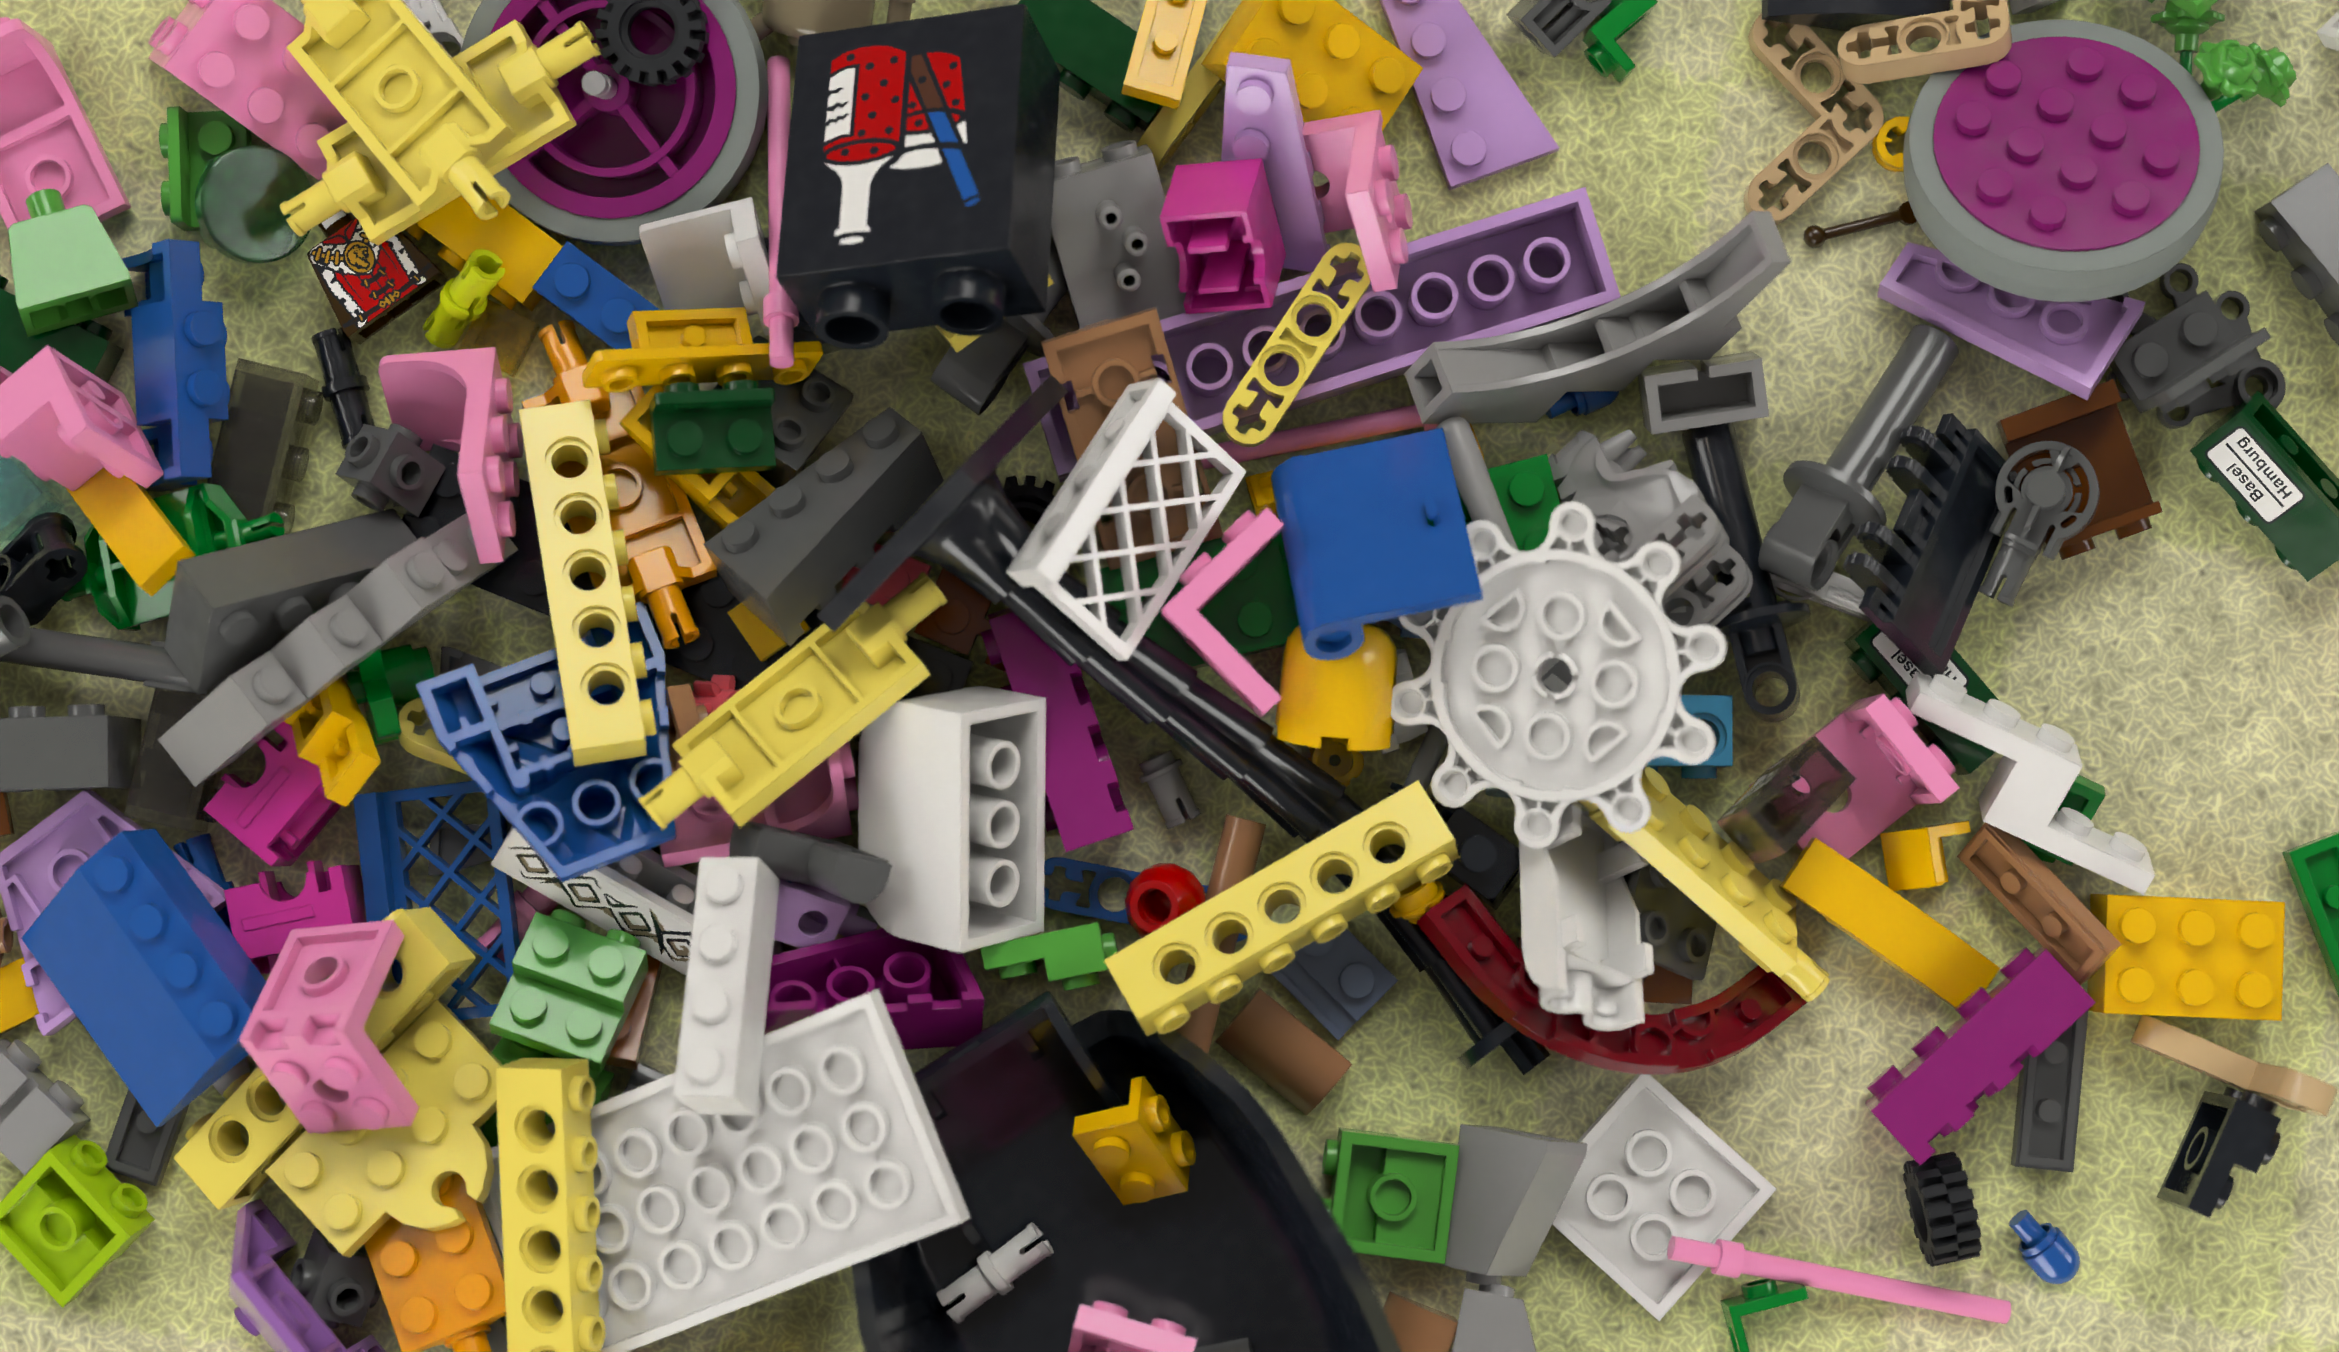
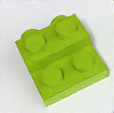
[0,1134,155,1308]

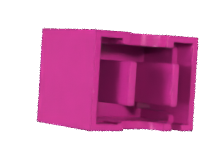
[1159,158,1286,314]
[203,722,342,867]
[224,860,367,975]

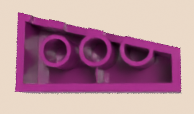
[981,608,1134,852]
[764,928,984,1050]
[1865,947,2096,1165]

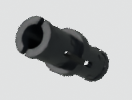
[311,327,375,450]

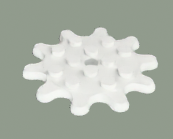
[1391,501,1727,849]

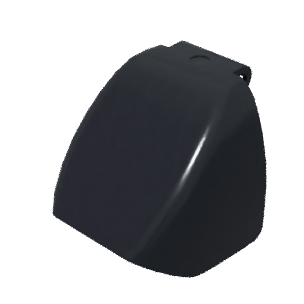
[852,990,1401,1352]

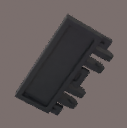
[1843,413,2024,675]

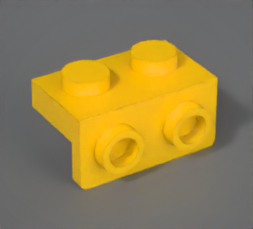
[1072,1076,1196,1205]

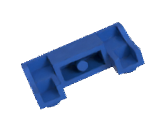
[122,239,230,492]

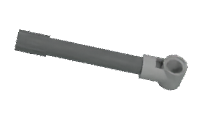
[0,627,216,695]

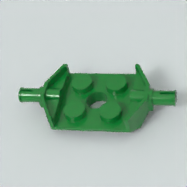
[61,483,285,631]

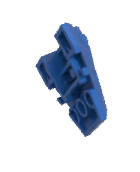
[416,601,676,882]

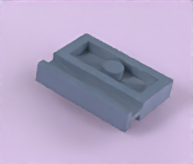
[1271,913,1398,1041]

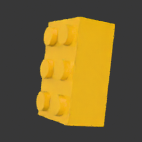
[1201,0,1423,131]
[2087,894,2285,1021]

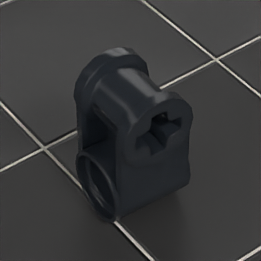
[0,512,88,626]

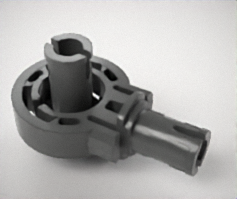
[1978,441,2100,607]

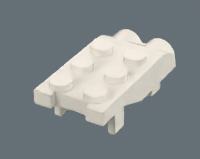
[1519,804,1654,1031]

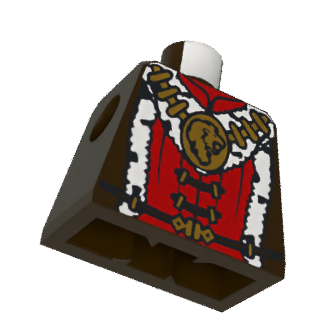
[307,210,449,345]

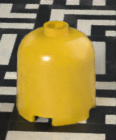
[1275,623,1397,751]

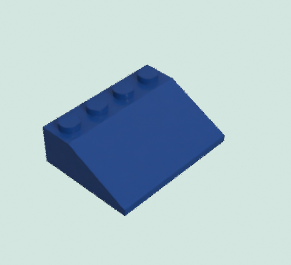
[21,829,266,1127]

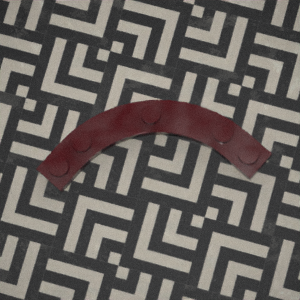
[1416,884,1808,1075]

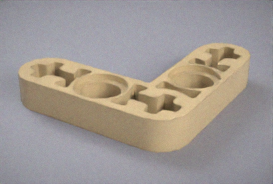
[1837,0,2012,84]
[1743,13,1884,224]
[2131,1015,2338,1117]

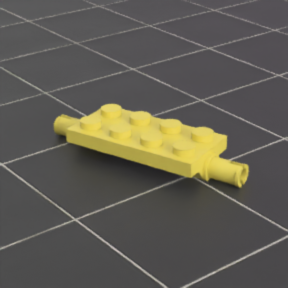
[286,0,517,220]
[280,20,601,245]
[638,572,947,830]
[1578,767,1829,1002]

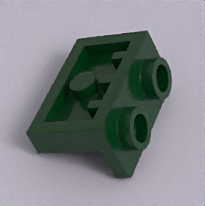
[649,380,776,476]

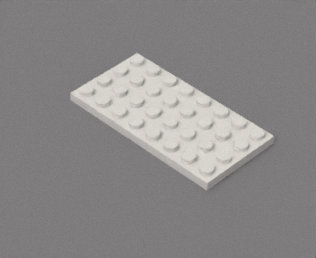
[482,989,971,1352]

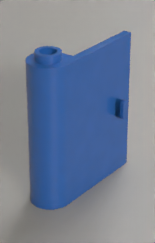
[1271,428,1483,660]

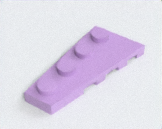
[1877,242,2146,400]

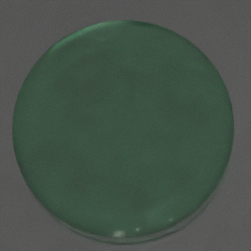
[195,145,311,264]

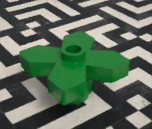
[346,644,435,747]

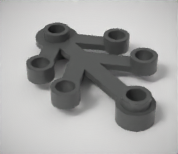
[2105,263,2286,429]

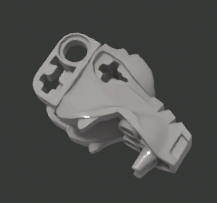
[1548,429,1753,627]

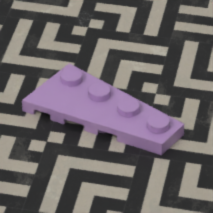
[1379,0,1559,190]
[1221,52,1333,272]

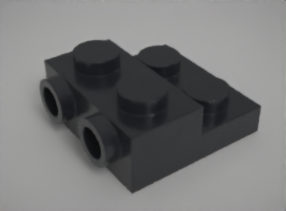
[2157,1087,2281,1218]

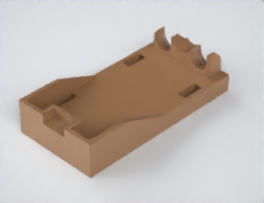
[1041,307,1223,571]

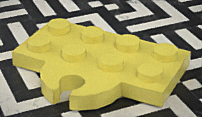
[265,1000,503,1258]

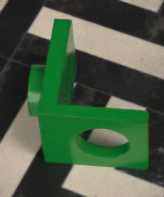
[1720,1278,1809,1352]

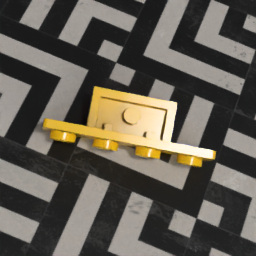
[581,307,823,392]

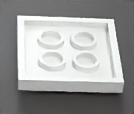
[1552,1074,1776,1321]

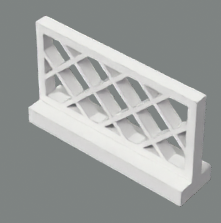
[1006,378,1247,661]

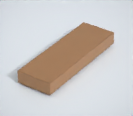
[1957,822,2122,985]

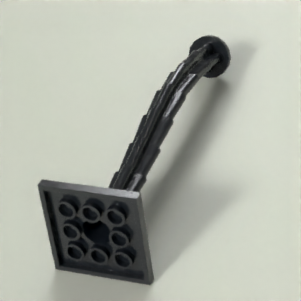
[817,375,1551,1075]

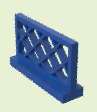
[353,781,520,1020]

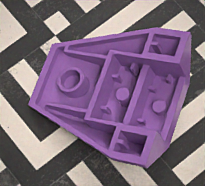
[229,1199,386,1352]

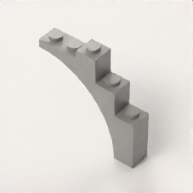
[1404,211,1791,424]
[158,513,518,787]

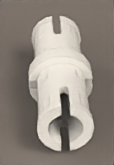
[937,1222,1054,1324]

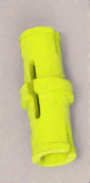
[423,249,505,349]

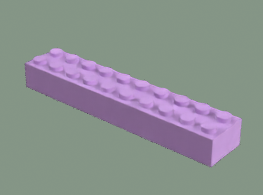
[1023,187,1621,483]

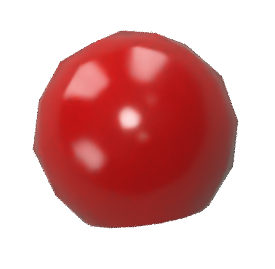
[1125,863,1206,938]

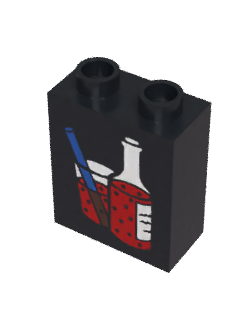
[776,3,1060,350]

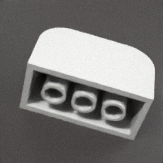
[858,686,1046,953]

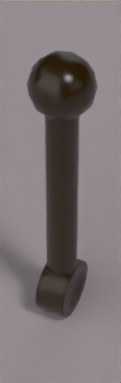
[1803,201,1917,248]

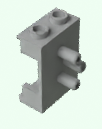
[1051,140,1186,329]

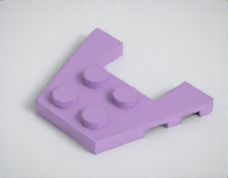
[0,790,227,1036]

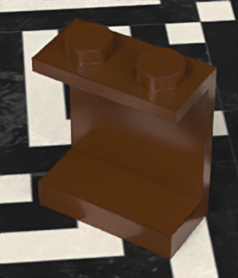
[1996,379,2163,560]

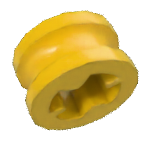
[1872,116,1910,172]

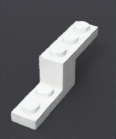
[1905,671,2155,895]

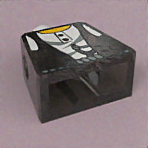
[1717,736,1856,864]

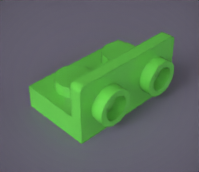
[159,106,254,231]

